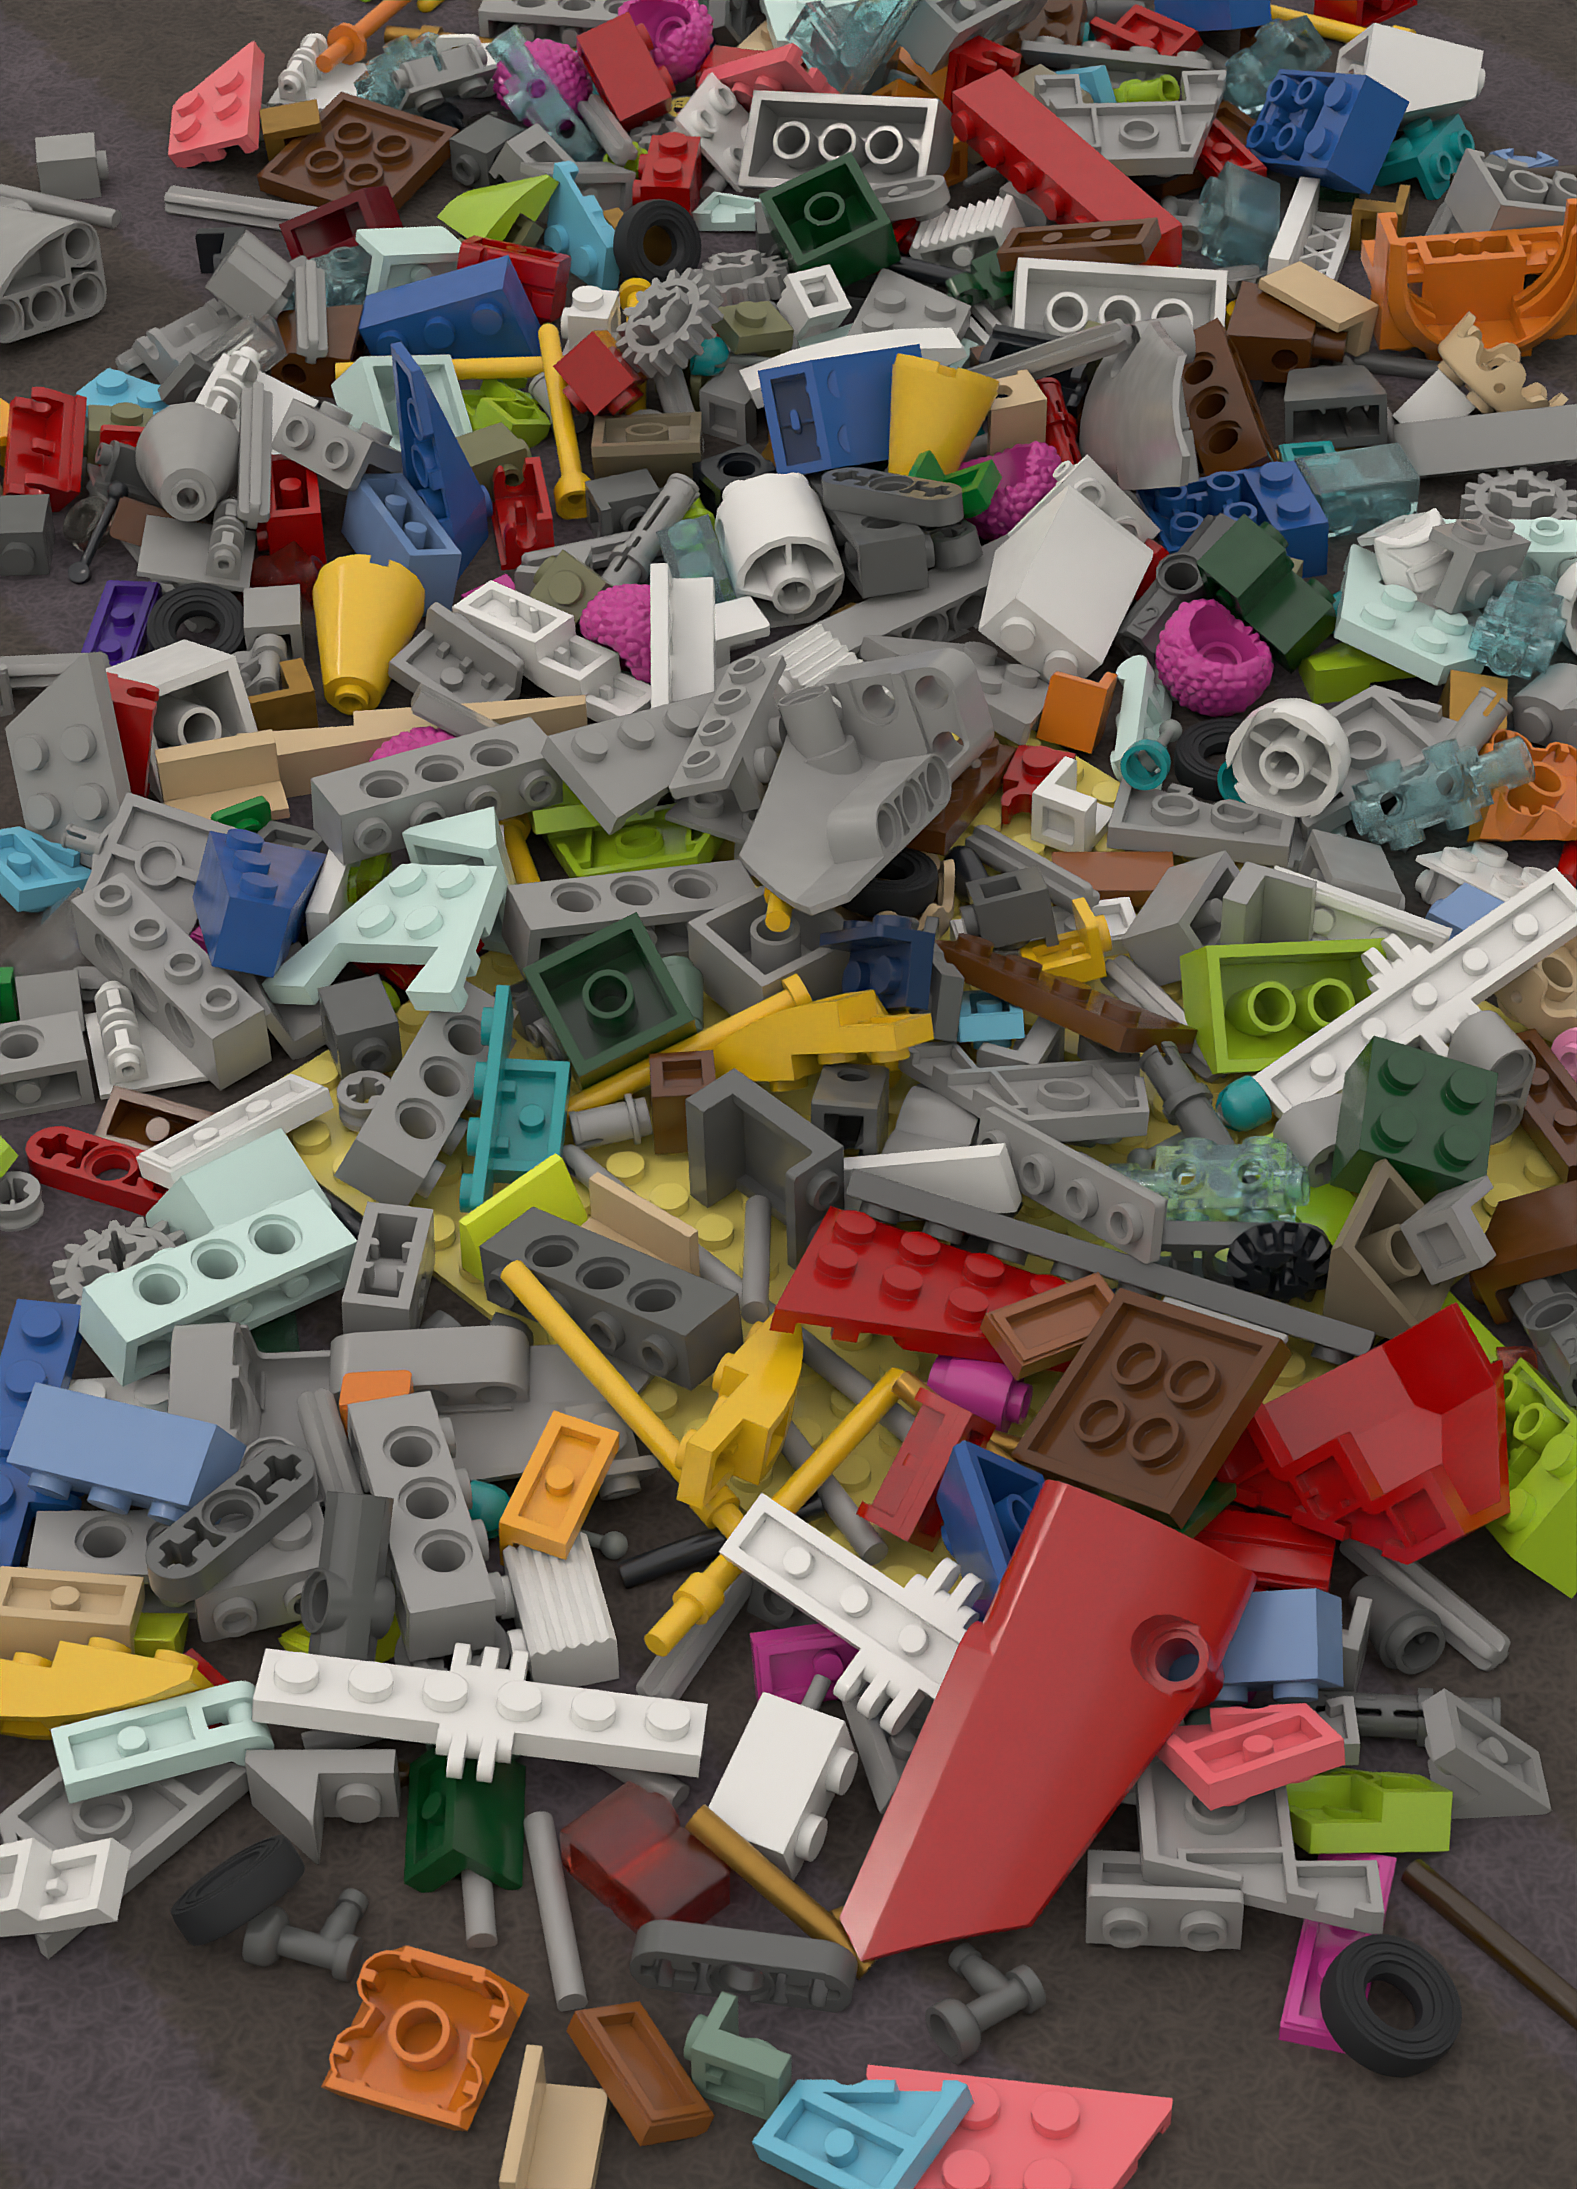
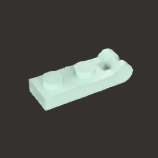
[1110,655,1172,790]
[51,1681,274,1804]

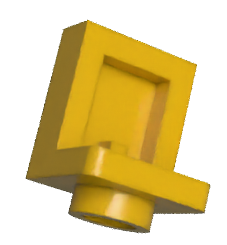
[1017,897,1112,982]

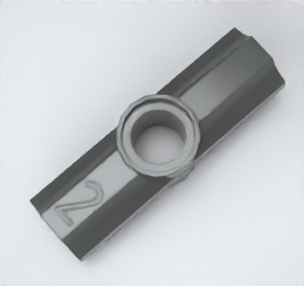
[1113,513,1236,665]
[1508,1273,1577,1406]
[300,1491,395,1662]

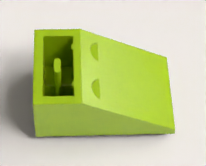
[1485,1357,1577,1599]

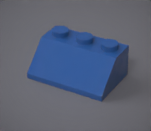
[936,1440,1045,1622]

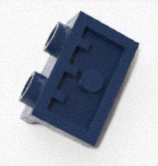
[819,915,936,1013]

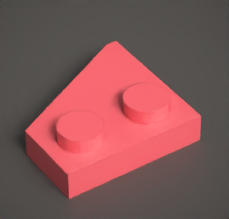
[1157,1703,1345,1811]

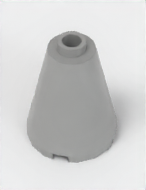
[135,402,239,522]

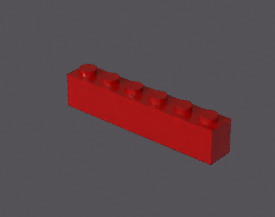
[950,69,1182,267]

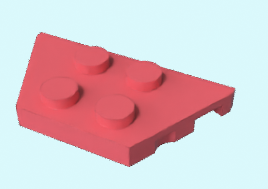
[168,41,265,168]
[697,43,840,111]
[866,2065,1173,2189]

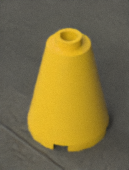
[888,354,1000,476]
[313,554,425,715]

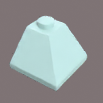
[331,355,473,452]

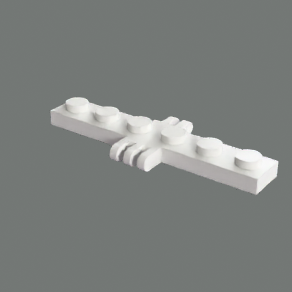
[1253,867,1577,1119]
[719,1493,985,1736]
[252,1643,708,1783]

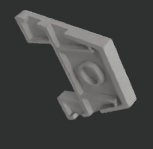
[1034,70,1227,177]
[898,1034,1150,1144]
[1135,1696,1385,1934]

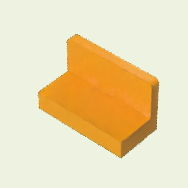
[499,1410,619,1566]

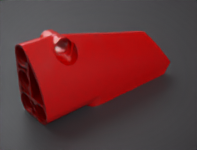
[839,1479,1258,1963]

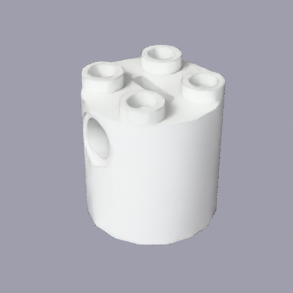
[714,473,845,628]

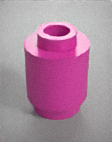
[927,1355,1033,1433]

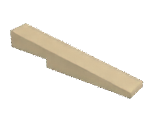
[237,695,588,798]

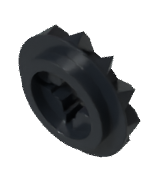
[1227,1221,1333,1305]

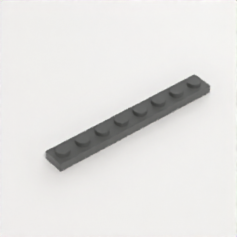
[845,1168,1376,1366]

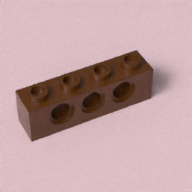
[1182,318,1279,478]

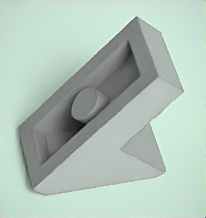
[1421,1688,1552,1819]
[245,1749,401,1864]

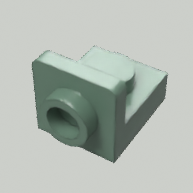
[684,1991,792,2120]

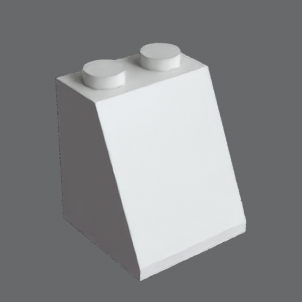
[1336,23,1485,131]
[978,485,1154,684]
[106,639,258,804]

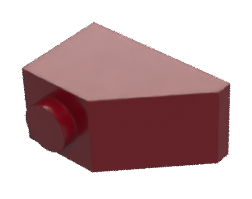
[279,185,403,265]

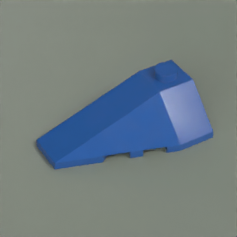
[391,342,493,580]

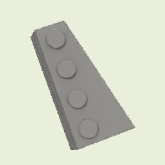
[1444,148,1577,233]

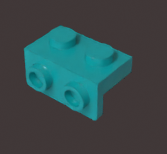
[1374,113,1475,200]

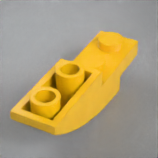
[712,990,934,1092]
[675,1312,804,1510]
[0,1637,215,1740]

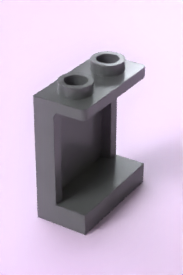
[685,1068,845,1270]

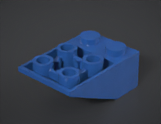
[1246,69,1409,195]
[758,344,922,478]
[1136,460,1329,578]

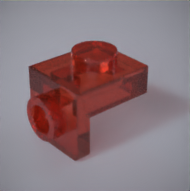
[242,541,324,608]

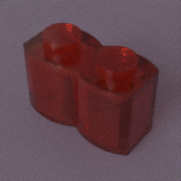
[560,1781,731,1934]

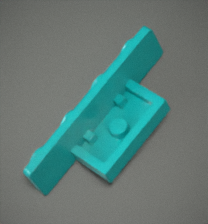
[459,985,572,1213]

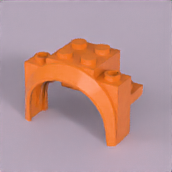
[1361,198,1577,361]

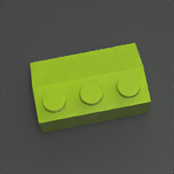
[1179,938,1387,1075]

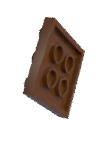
[257,91,459,211]
[1010,1288,1293,1530]

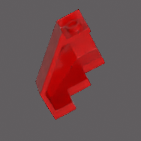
[1216,1302,1510,1565]

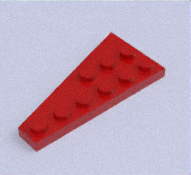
[769,1206,1073,1372]

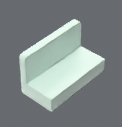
[355,226,462,295]

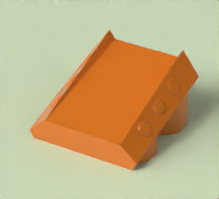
[1457,729,1577,842]
[321,1945,530,2131]

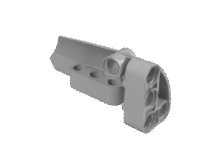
[0,196,106,343]
[1079,314,1200,491]
[739,648,995,916]
[168,1322,655,1507]

